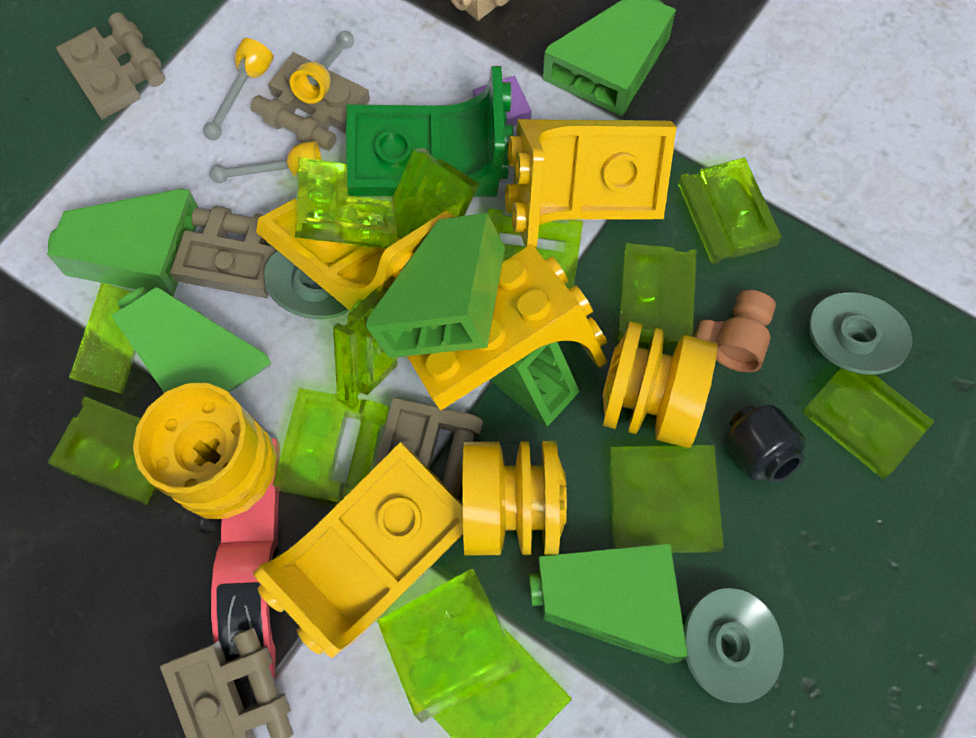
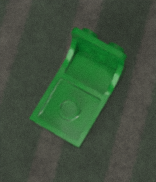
[346,66,513,197]

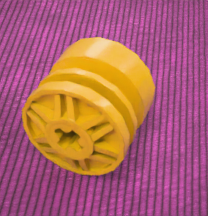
[602,321,718,449]
[133,383,277,519]
[463,441,567,555]

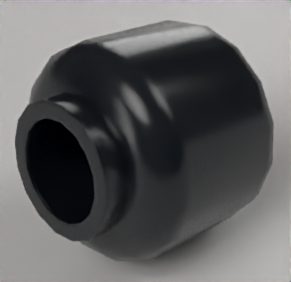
[725,405,805,483]

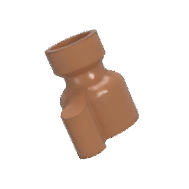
[693,290,776,373]

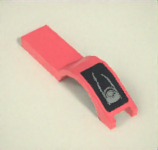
[211,438,280,679]

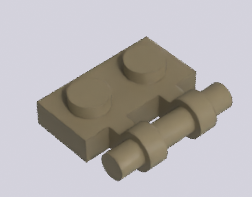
[55,13,165,120]
[251,52,370,151]
[170,206,277,299]
[160,627,294,738]

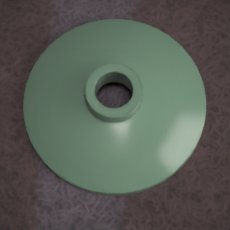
[264,251,349,320]
[809,292,912,375]
[684,588,784,703]

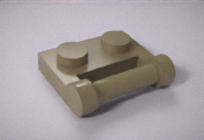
[373,397,483,499]

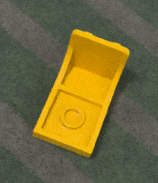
[505,119,677,248]
[256,181,455,324]
[407,244,607,411]
[253,442,463,658]

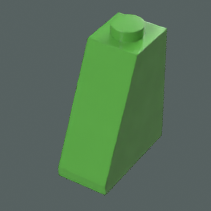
[543,0,676,116]
[47,188,198,297]
[366,212,505,358]
[111,287,271,393]
[489,342,580,427]
[528,544,688,663]

